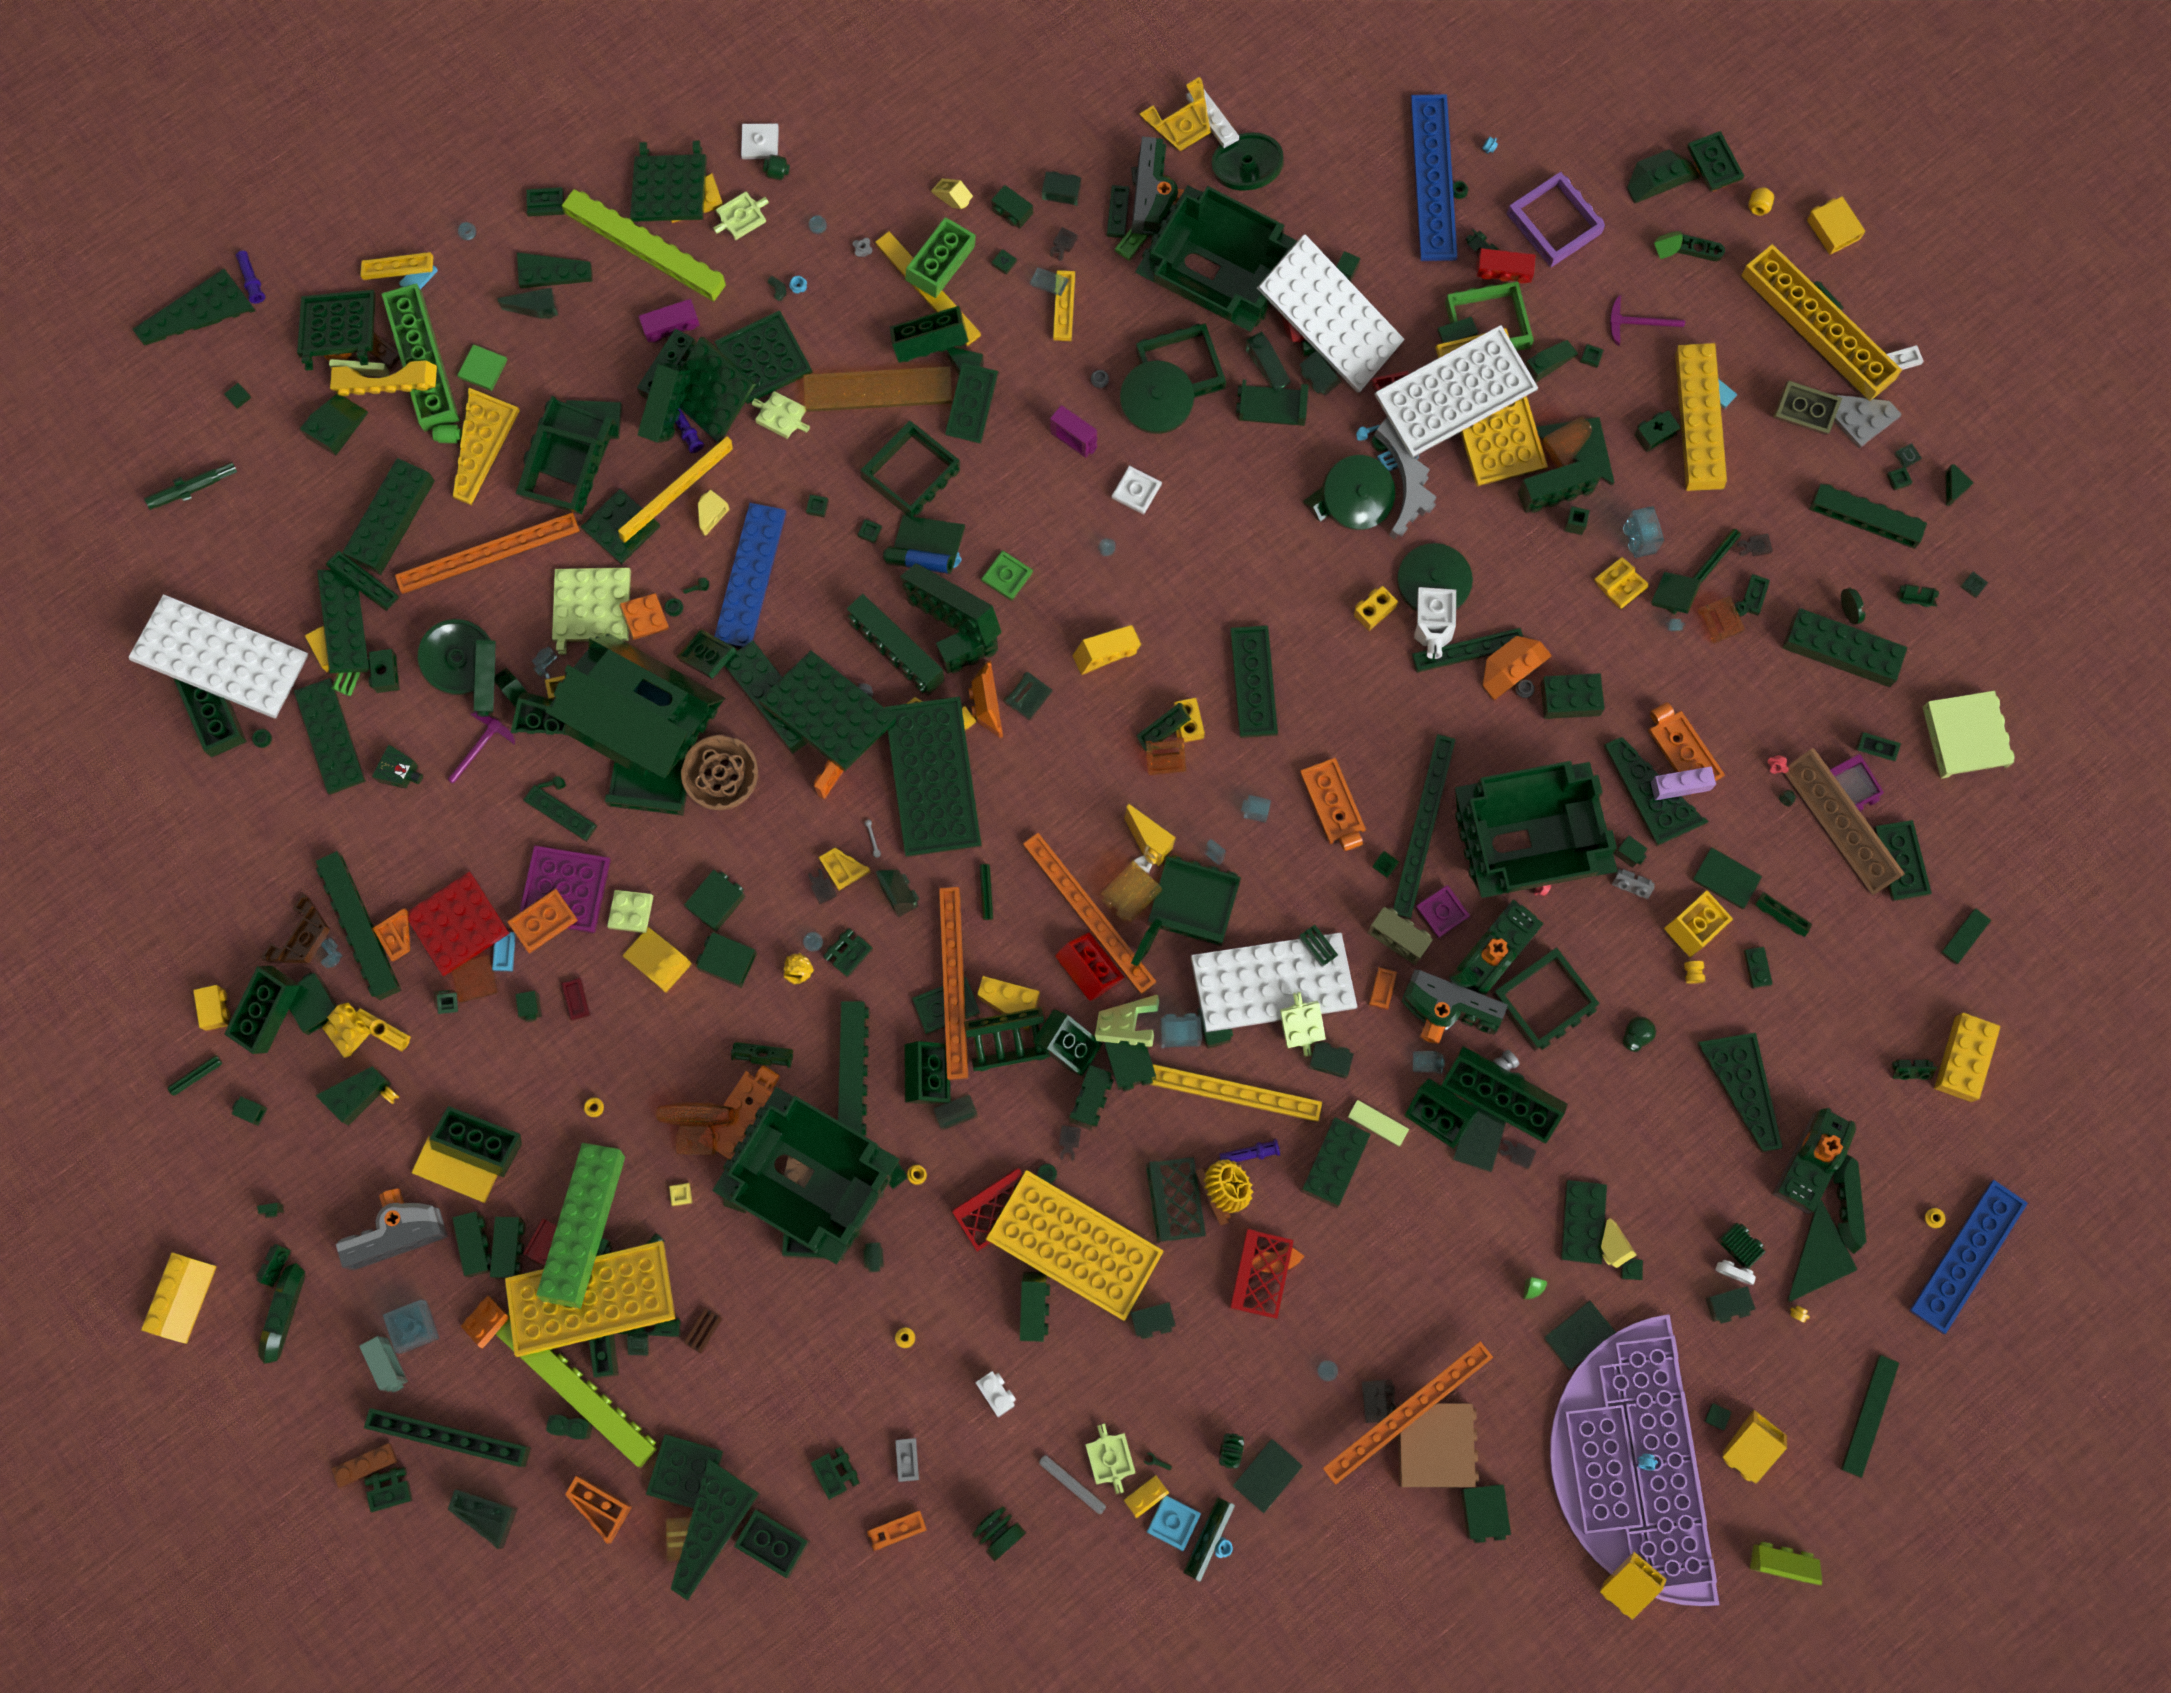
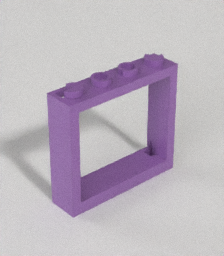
[1507,172,1605,268]

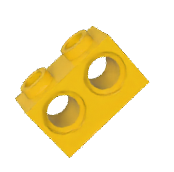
[1353,586,1398,631]
[1173,698,1205,743]

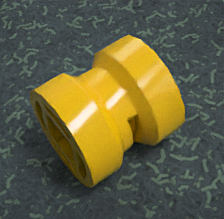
[1684,961,1706,984]

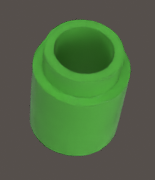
[433,424,462,443]

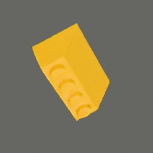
[141,1253,217,1344]

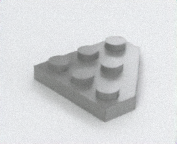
[1834,395,1902,448]

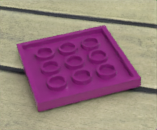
[519,846,611,933]

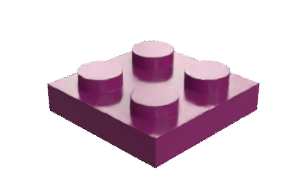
[1415,885,1470,938]

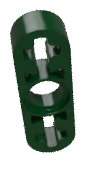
[1677,234,1725,261]

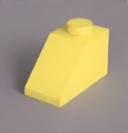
[931,178,973,209]
[698,489,730,536]
[1601,1218,1637,1268]

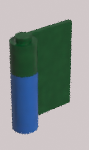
[883,515,965,574]

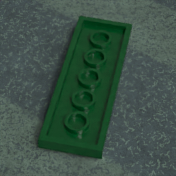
[317,570,369,674]
[1230,625,1278,738]
[294,678,366,795]

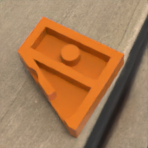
[373,908,410,961]

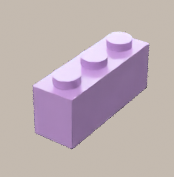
[1650,766,1716,800]

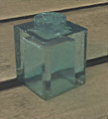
[1241,795,1271,823]

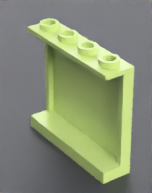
[1922,691,2014,779]

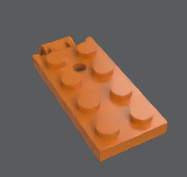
[1648,702,1725,796]
[1300,757,1366,852]
[700,1065,780,1159]

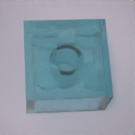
[1623,506,1664,558]
[1160,1013,1202,1048]
[383,1300,440,1354]

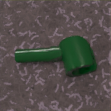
[683,578,709,594]
[538,776,566,790]
[1144,1452,1172,1471]

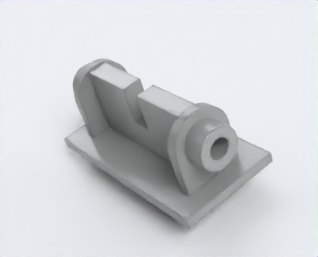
[1612,869,1655,899]

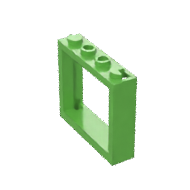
[1445,282,1534,351]

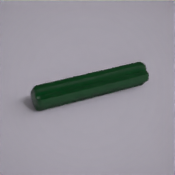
[980,864,993,920]
[167,1055,222,1096]

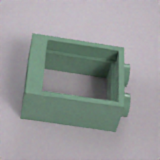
[359,1336,408,1393]

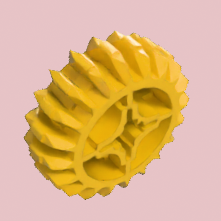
[1203,1159,1253,1213]

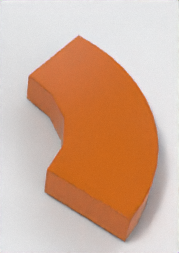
[1252,1244,1304,1273]

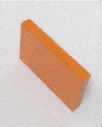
[507,889,578,954]

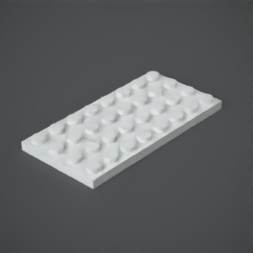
[1257,235,1404,393]
[1374,325,1538,458]
[129,594,308,719]
[1190,933,1357,1032]

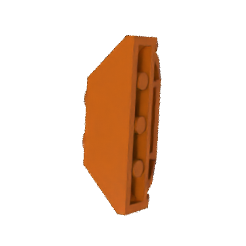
[1482,636,1552,700]
[968,660,1003,738]

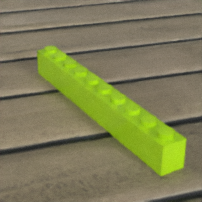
[562,189,726,302]
[496,1312,658,1467]

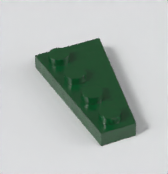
[517,252,593,289]

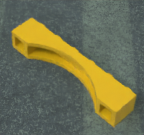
[330,361,437,396]

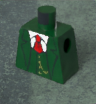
[372,745,423,789]

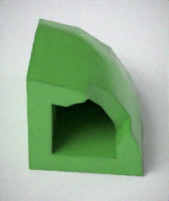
[1654,231,1683,259]
[1523,1277,1548,1299]

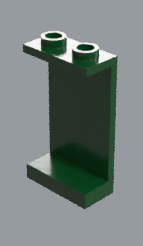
[1236,379,1309,426]

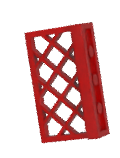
[951,1168,1023,1252]
[1230,1229,1294,1319]

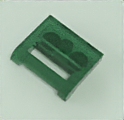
[1003,671,1053,721]

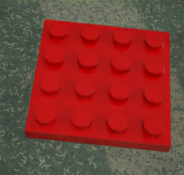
[408,871,510,976]

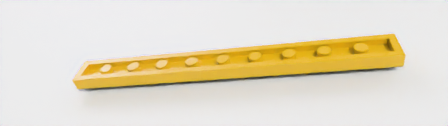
[1150,1064,1322,1122]

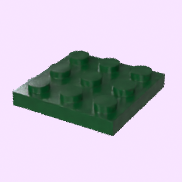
[581,489,660,565]
[646,1434,724,1509]

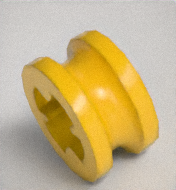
[380,1085,399,1104]

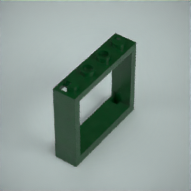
[1136,323,1226,398]
[860,420,960,518]
[516,424,605,515]
[1492,947,1600,1051]

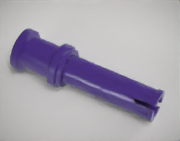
[236,251,266,304]
[675,407,704,453]
[1219,1138,1280,1162]

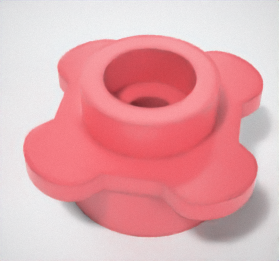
[1768,755,1789,774]
[1534,885,1551,896]

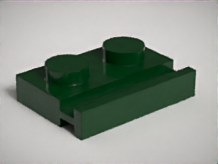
[526,187,564,217]

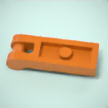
[867,1511,927,1551]

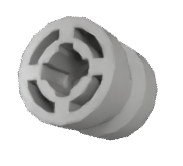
[1492,1049,1520,1071]

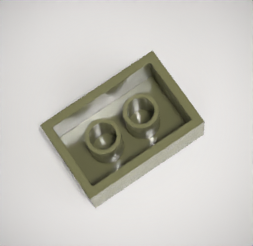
[1773,381,1842,435]
[1367,907,1433,966]

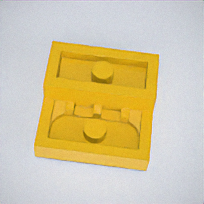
[1594,557,1648,609]

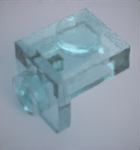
[532,646,557,679]
[320,937,343,968]
[1413,1051,1445,1073]

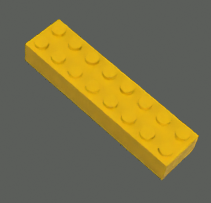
[1675,343,1727,491]

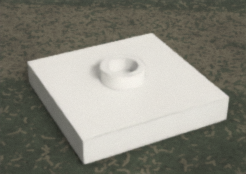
[741,124,779,159]
[1112,466,1162,515]

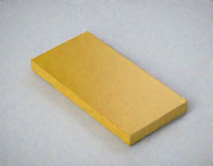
[412,1136,497,1203]

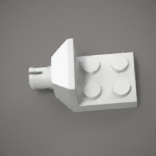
[1414,587,1456,659]

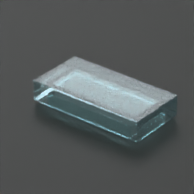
[1030,268,1069,296]
[1205,839,1226,865]

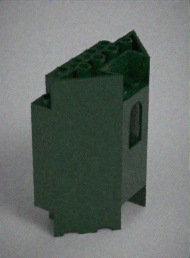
[1135,185,1297,332]
[546,633,725,779]
[1455,761,1618,898]
[712,1087,900,1265]

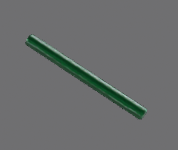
[1667,529,1741,615]

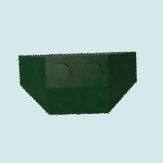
[1627,149,1699,204]

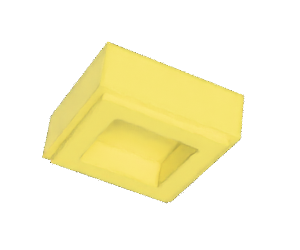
[669,1183,692,1206]

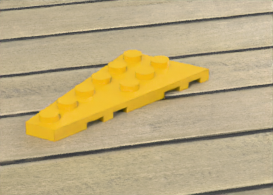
[453,388,520,505]

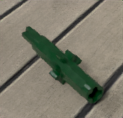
[144,462,237,510]

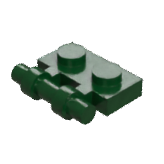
[823,928,873,978]
[811,1446,860,1500]
[364,1467,413,1513]

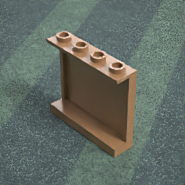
[1397,1403,1479,1487]

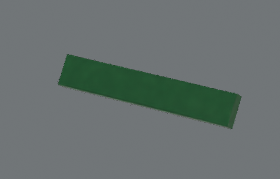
[1411,628,1523,673]
[1841,1355,1899,1478]

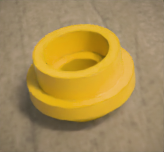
[584,1098,604,1117]
[907,1165,927,1185]
[1925,1208,1945,1228]
[1790,1305,1810,1323]
[895,1328,915,1348]

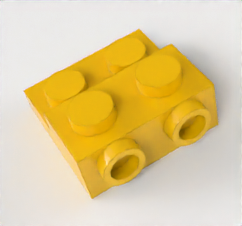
[322,1002,371,1058]

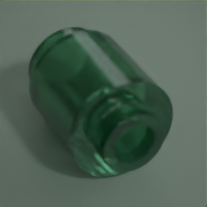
[863,1243,884,1272]

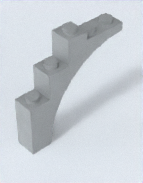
[1374,417,1437,540]

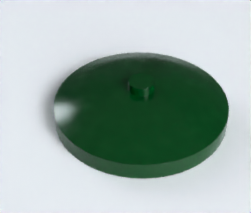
[1212,132,1284,191]
[1120,360,1194,434]
[1322,455,1395,530]
[1397,543,1473,611]
[417,619,491,695]

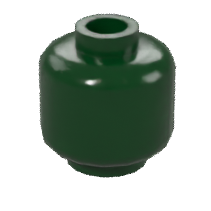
[763,154,790,180]

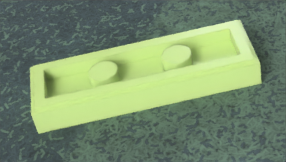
[329,359,389,377]
[1347,1100,1409,1147]

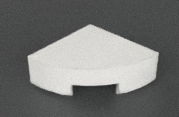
[1131,855,1152,874]

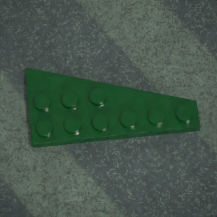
[132,269,256,346]
[1604,737,1709,847]
[1697,1033,1782,1152]
[670,1459,760,1601]

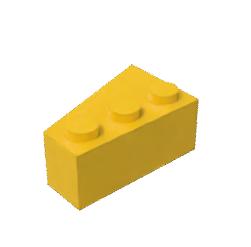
[1072,625,1141,675]

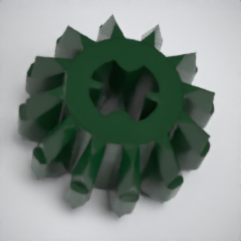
[1218,1433,1244,1469]

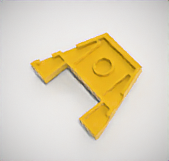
[1140,77,1211,151]

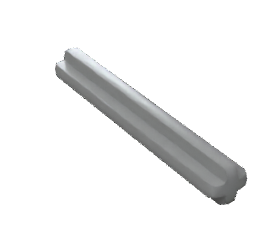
[1039,1455,1106,1514]

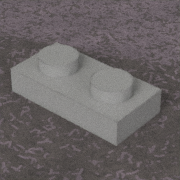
[895,1438,919,1482]

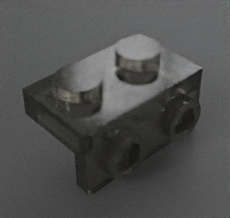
[1362,1380,1397,1423]

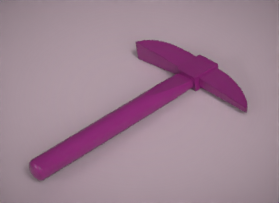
[1610,295,1685,346]
[448,713,515,783]

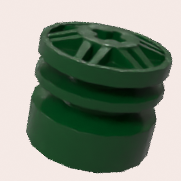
[972,1506,1027,1562]

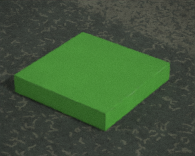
[457,344,507,391]
[981,550,1033,601]

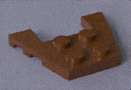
[261,894,330,963]

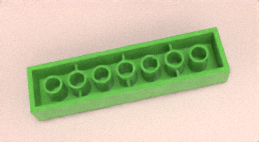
[382,283,460,432]
[536,1143,625,1309]

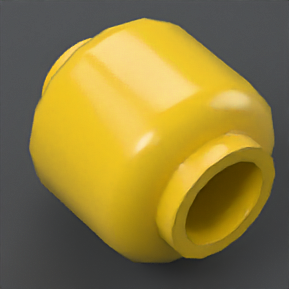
[1748,187,1774,216]

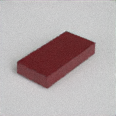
[561,978,590,1021]

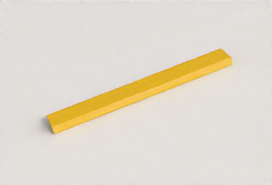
[875,231,981,346]
[618,436,733,543]

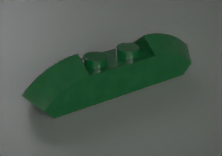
[1834,1154,1867,1254]
[258,1263,305,1364]

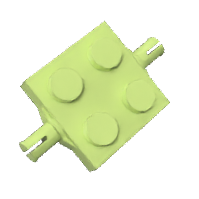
[713,192,769,240]
[752,391,810,439]
[1280,992,1326,1056]
[1085,1424,1135,1494]

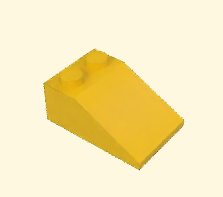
[1124,804,1176,866]
[1664,890,1733,957]
[622,927,691,993]

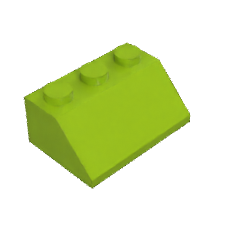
[1750,1542,1822,1585]

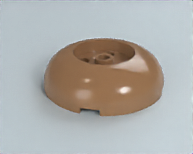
[681,735,758,811]

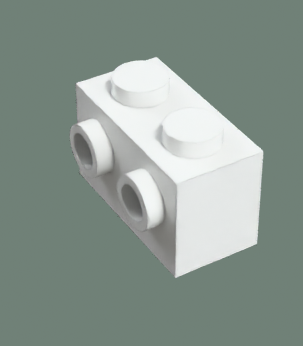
[975,1371,1016,1417]

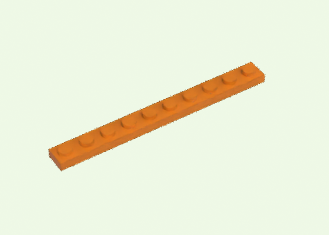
[395,512,580,594]
[1023,833,1156,994]
[939,887,968,1080]
[1322,1341,1493,1485]

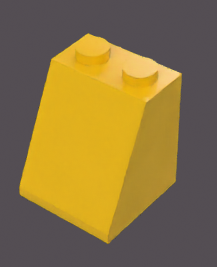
[1723,1410,1787,1484]

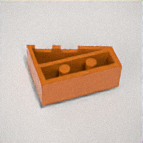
[565,1476,632,1544]

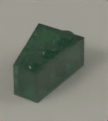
[447,1489,518,1549]

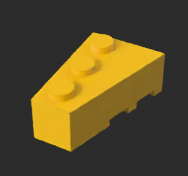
[978,976,1040,1032]

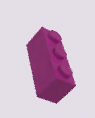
[639,299,700,343]

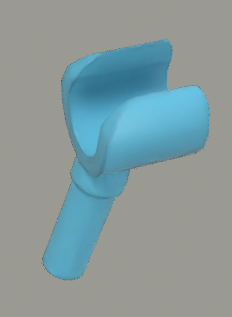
[1356,425,1380,441]

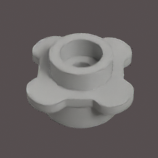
[853,238,873,257]

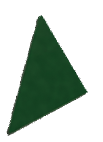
[1536,417,1614,485]
[1787,1200,1858,1302]

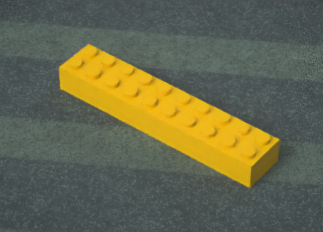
[1741,244,1902,401]

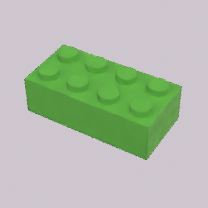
[905,217,976,298]

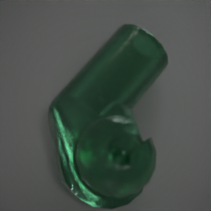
[767,276,787,301]

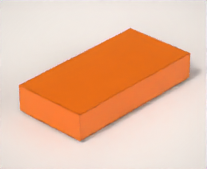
[1369,967,1397,1010]

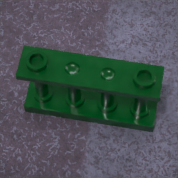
[964,1007,1051,1071]

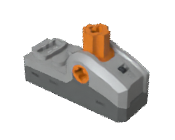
[336,1188,448,1271]

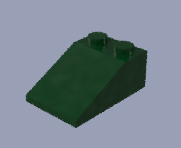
[300,394,368,456]

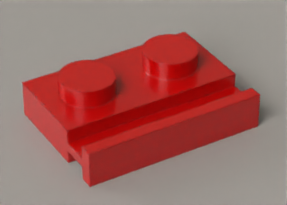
[523,1219,557,1266]

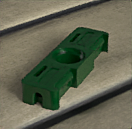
[731,1042,793,1068]
[618,1318,681,1337]

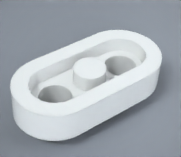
[1715,1260,1756,1285]

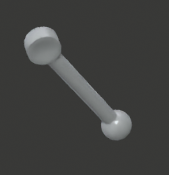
[865,819,881,858]

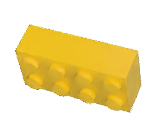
[1934,1013,2001,1102]

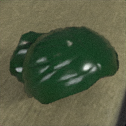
[1623,1016,1656,1052]

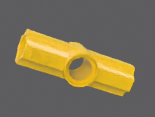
[356,1008,411,1051]

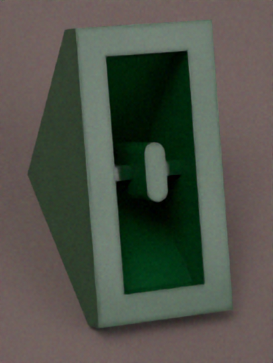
[1945,464,1974,506]

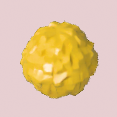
[783,953,814,985]

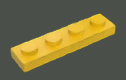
[360,252,433,280]
[1053,270,1075,341]

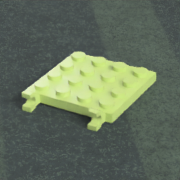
[552,568,631,655]

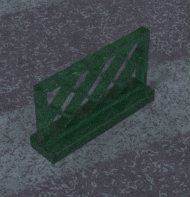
[1146,1157,1206,1243]

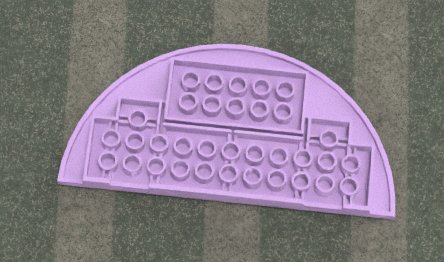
[1550,1314,1719,1606]

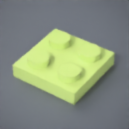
[607,890,653,933]

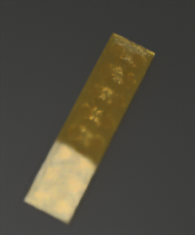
[804,367,952,412]

